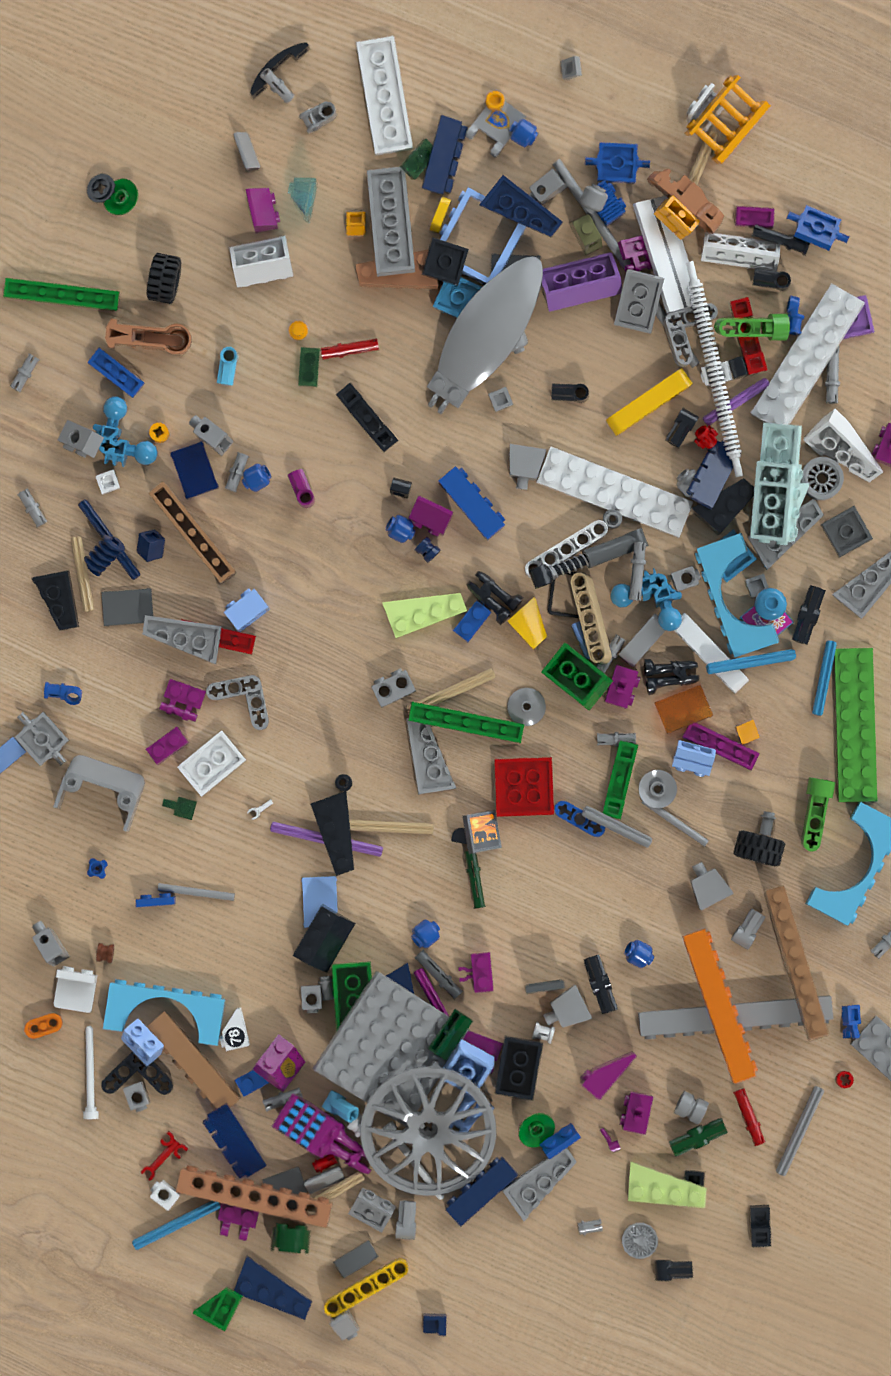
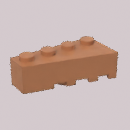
[355,249,438,290]

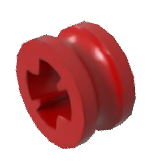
[835,1071,854,1089]

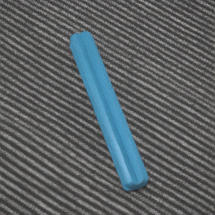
[812,640,837,716]

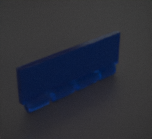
[202,1103,267,1178]

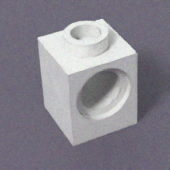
[150,1180,181,1211]

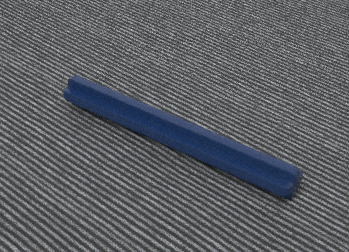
[78,499,141,580]

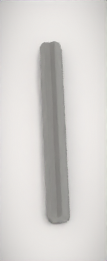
[776,1086,824,1176]

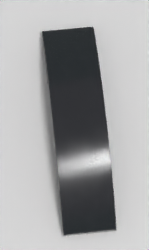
[250,42,310,100]
[336,382,399,452]

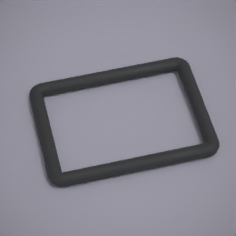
[547,571,587,618]

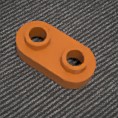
[24,1013,63,1039]

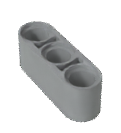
[618,614,665,667]

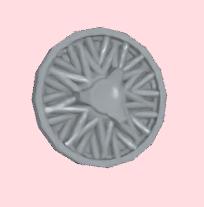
[622,1223,658,1259]

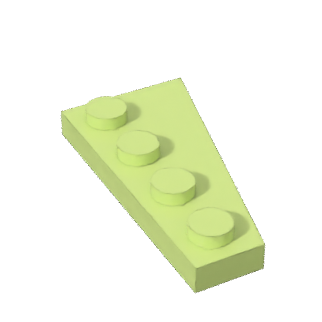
[382,593,467,638]
[628,1162,707,1208]

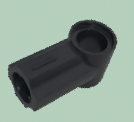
[753,269,791,291]
[551,383,589,403]
[665,408,699,448]
[654,1260,693,1281]

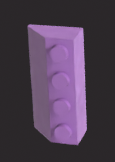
[541,252,622,312]

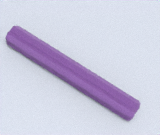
[703,378,769,426]

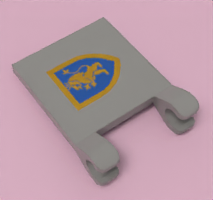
[466,101,526,158]

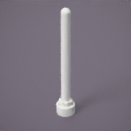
[83,1026,99,1119]
[382,1121,444,1200]

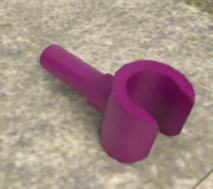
[600,1128,620,1152]

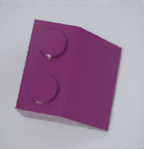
[246,188,280,233]
[409,495,453,537]

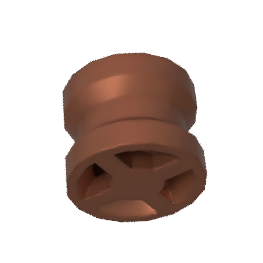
[96,943,114,963]

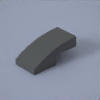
[333,1240,378,1278]

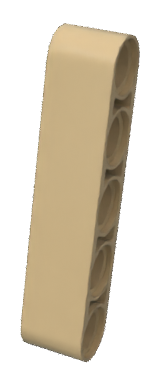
[570,573,612,665]

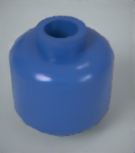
[509,119,539,147]
[242,463,271,492]
[386,515,415,543]
[411,920,440,948]
[624,940,654,968]

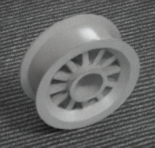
[800,457,844,500]

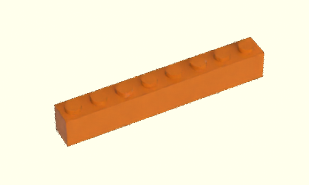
[682,929,758,1084]

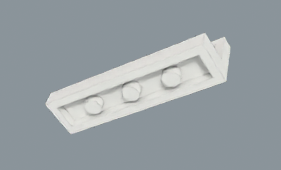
[701,232,780,272]

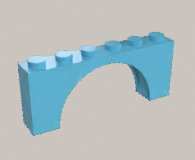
[695,533,780,658]
[805,802,891,926]
[103,979,226,1046]

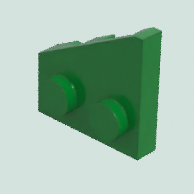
[192,1287,243,1332]

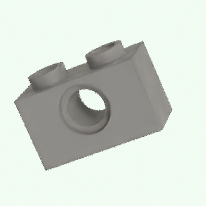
[57,420,104,458]

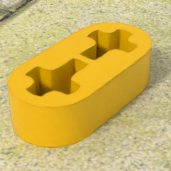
[430,197,451,233]

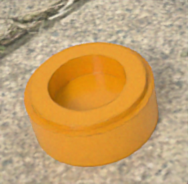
[485,91,505,111]

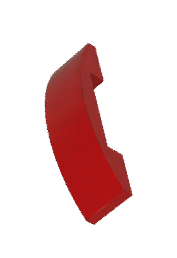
[730,297,768,375]

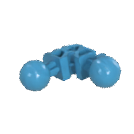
[93,396,158,467]
[610,568,682,631]

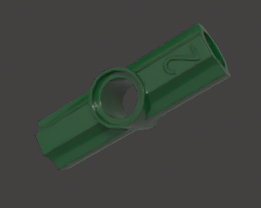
[668,1118,728,1157]

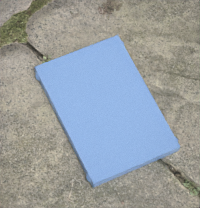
[301,876,338,928]

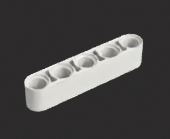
[525,520,608,578]
[674,613,749,694]

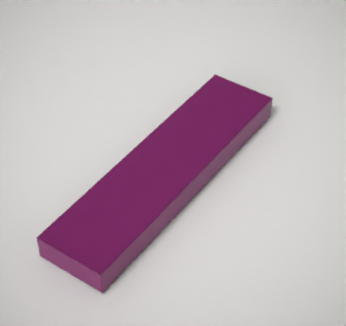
[682,720,760,771]

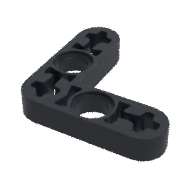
[101,1052,174,1095]

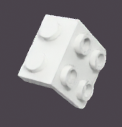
[686,83,724,133]
[54,966,98,1013]

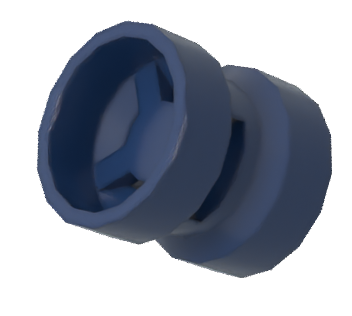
[414,536,441,563]

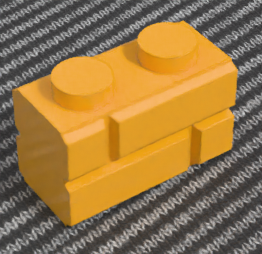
[654,195,700,240]

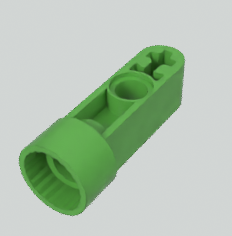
[714,314,790,341]
[801,777,835,851]

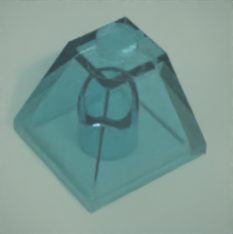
[288,178,318,223]

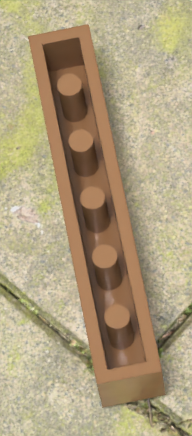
[149,481,237,584]
[147,1011,241,1114]

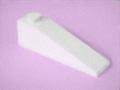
[803,409,883,482]

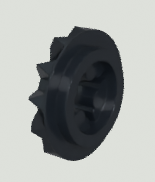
[87,174,116,204]

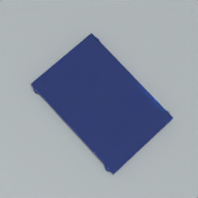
[170,441,219,499]

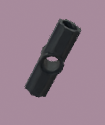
[792,585,826,645]
[583,954,617,1014]

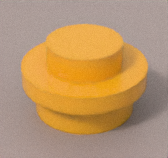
[289,321,308,340]

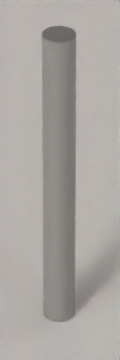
[642,801,709,847]
[158,883,235,901]

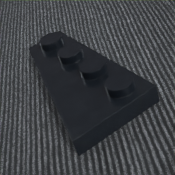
[310,791,354,876]

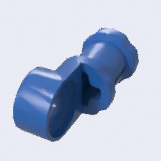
[787,296,805,336]
[44,682,82,705]

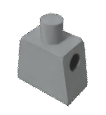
[529,169,567,205]
[189,415,234,456]
[509,444,546,490]
[690,862,733,910]
[32,921,70,967]
[543,985,592,1028]

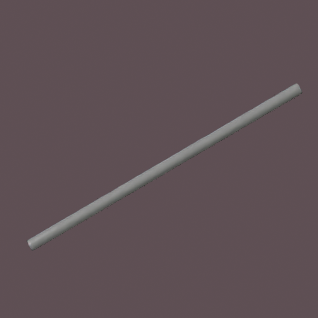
[552,159,700,368]

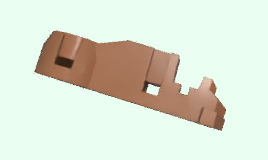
[647,169,724,234]
[105,319,192,356]

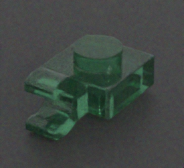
[162,797,197,820]

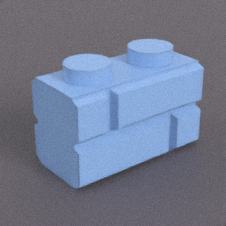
[672,740,716,777]

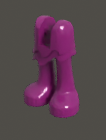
[325,1122,371,1174]

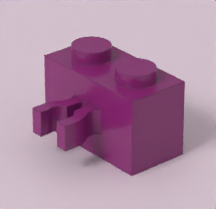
[872,423,891,467]
[604,665,640,709]
[458,952,494,993]
[620,1091,653,1135]

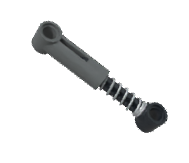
[528,528,649,589]

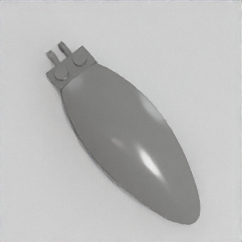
[427,257,543,414]

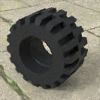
[147,253,182,304]
[733,830,786,867]

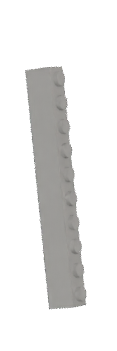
[638,995,833,1039]

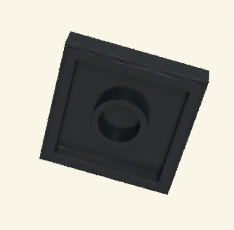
[421,238,469,286]

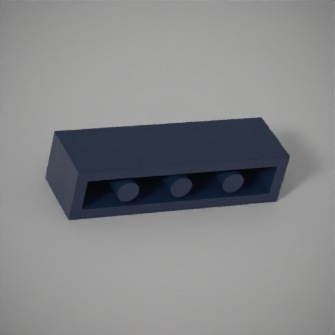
[445,1156,518,1227]

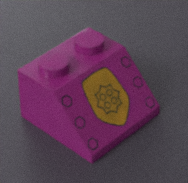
[252,1034,305,1092]

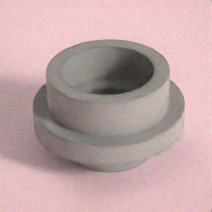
[603,509,622,528]

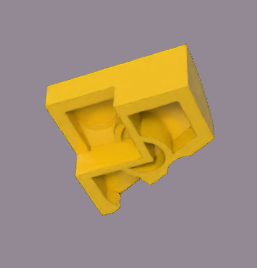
[507,597,547,650]

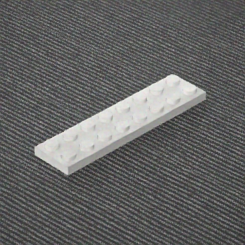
[751,283,865,425]
[537,447,693,538]

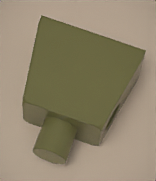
[569,214,603,255]

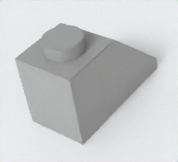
[330,1310,359,1341]

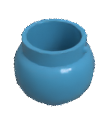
[754,588,787,620]

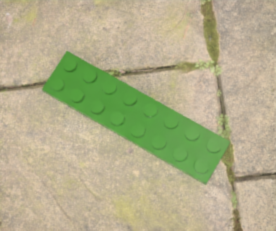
[834,648,877,802]

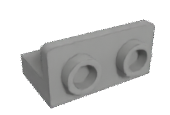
[348,1188,396,1233]

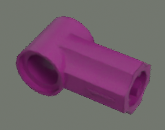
[287,469,315,508]

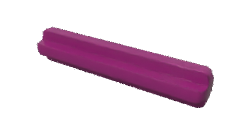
[414,968,449,1016]

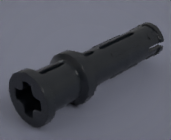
[752,224,810,256]
[335,774,353,791]

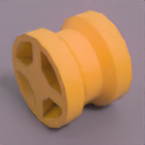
[149,423,169,443]

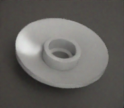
[507,688,546,726]
[639,770,677,808]

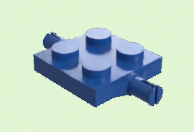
[585,142,650,183]
[786,205,850,251]

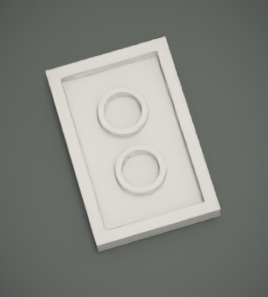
[177,730,246,797]

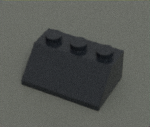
[292,904,356,973]

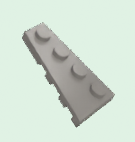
[747,499,824,570]
[406,718,456,795]
[502,1148,576,1221]

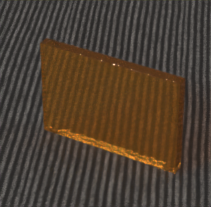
[654,685,713,734]

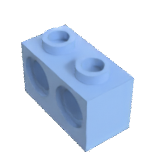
[121,1019,164,1066]

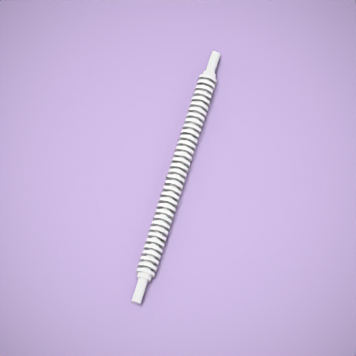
[686,261,743,477]

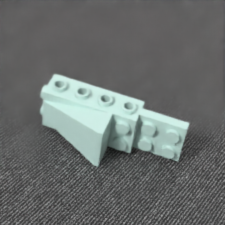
[750,423,809,545]

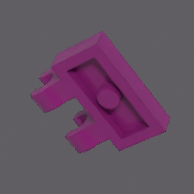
[218,1203,259,1241]

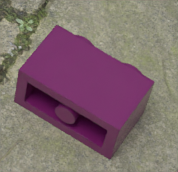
[146,727,189,765]

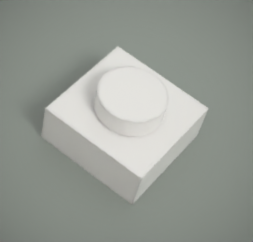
[96,470,120,495]

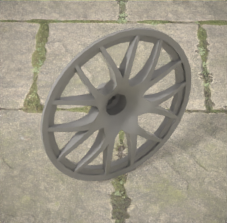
[361,1067,496,1196]

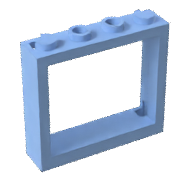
[440,187,526,285]

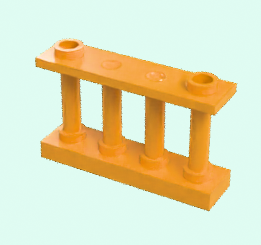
[684,75,771,164]

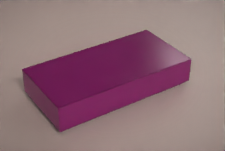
[735,206,775,228]

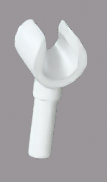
[247,800,273,820]

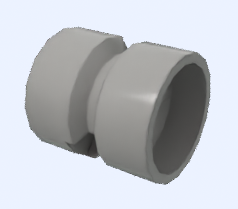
[674,1091,709,1125]

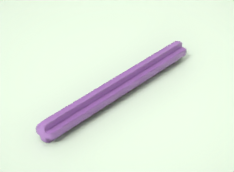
[270,822,383,857]

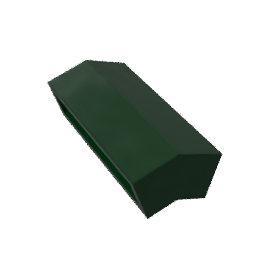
[428,1009,473,1061]

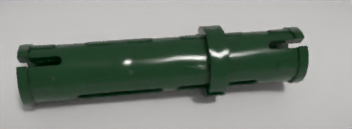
[464,851,486,909]

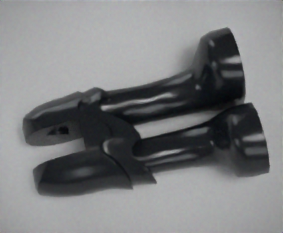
[466,571,524,626]
[644,659,700,695]

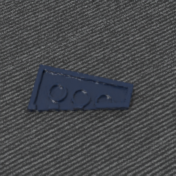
[479,175,563,238]
[234,1255,312,1320]

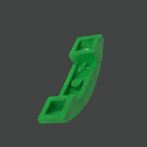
[602,740,639,820]

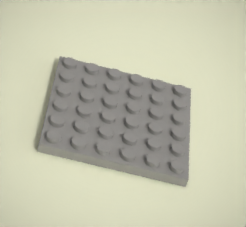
[313,971,470,1127]

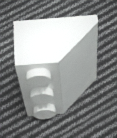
[229,236,293,288]

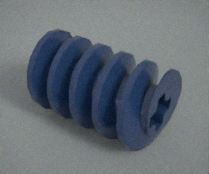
[84,535,125,576]

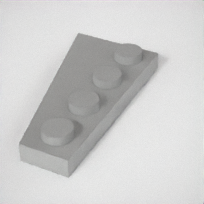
[832,551,891,619]
[142,615,222,664]

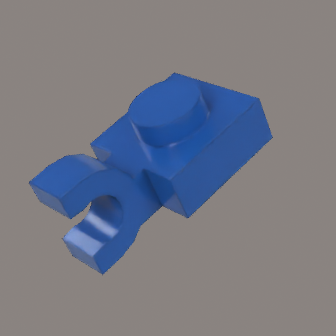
[842,1005,861,1038]

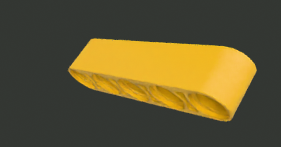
[605,368,693,436]
[324,1258,408,1317]

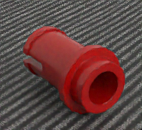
[312,1154,337,1173]

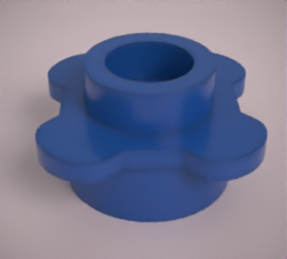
[87,858,108,879]

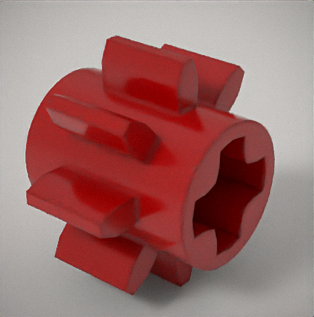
[694,425,718,449]

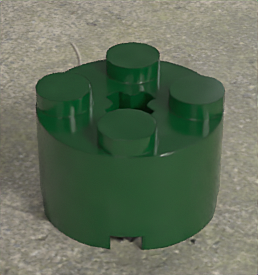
[270,1224,311,1254]

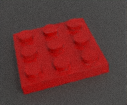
[494,757,554,817]

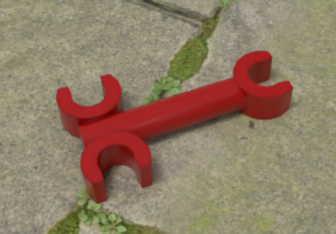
[141,1131,188,1181]

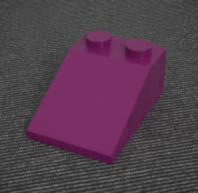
[580,1051,637,1101]

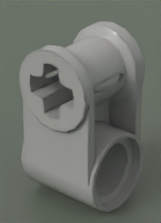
[299,102,337,133]

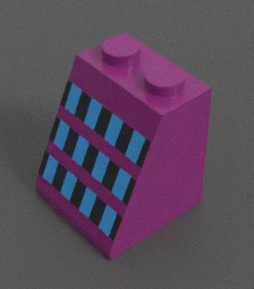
[272,1093,343,1158]

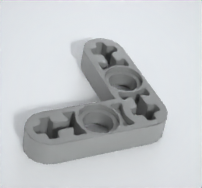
[663,303,718,367]
[206,675,269,730]

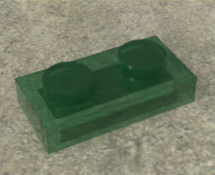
[400,139,432,180]
[298,347,320,387]

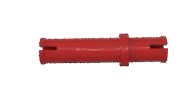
[321,338,379,360]
[733,1088,766,1146]

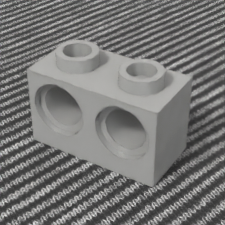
[371,669,416,708]

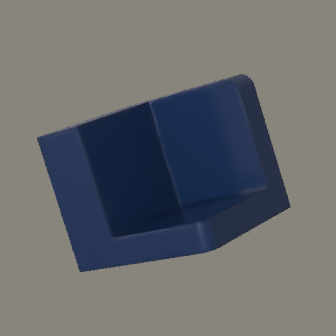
[137,529,165,562]
[423,1313,446,1336]

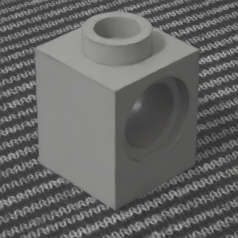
[670,566,701,592]
[301,985,322,1013]
[123,1081,151,1112]

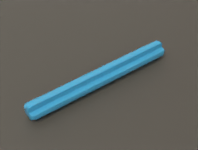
[706,649,796,674]
[132,1201,221,1250]

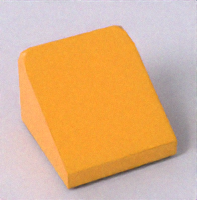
[346,212,366,236]
[735,720,760,745]

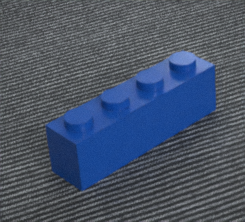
[438,466,505,541]

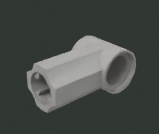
[731,909,766,950]
[396,1200,416,1240]

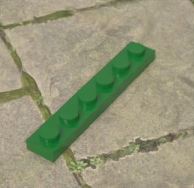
[3,278,120,311]
[408,702,525,743]

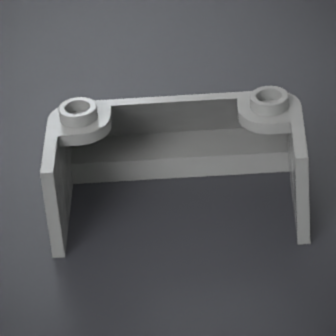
[53,755,145,832]

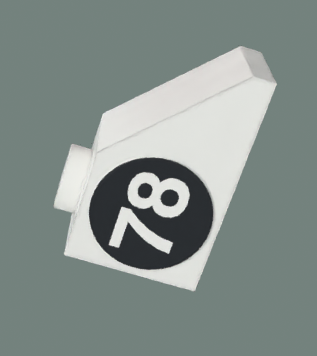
[220,1007,250,1051]

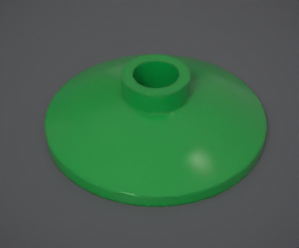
[103,178,138,215]
[518,1113,555,1148]

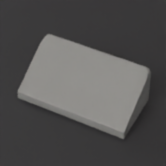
[233,132,260,172]
[304,1166,345,1194]

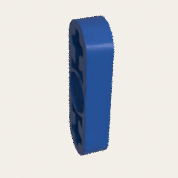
[554,801,605,837]

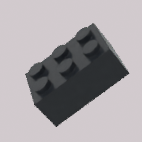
[495,1035,543,1101]

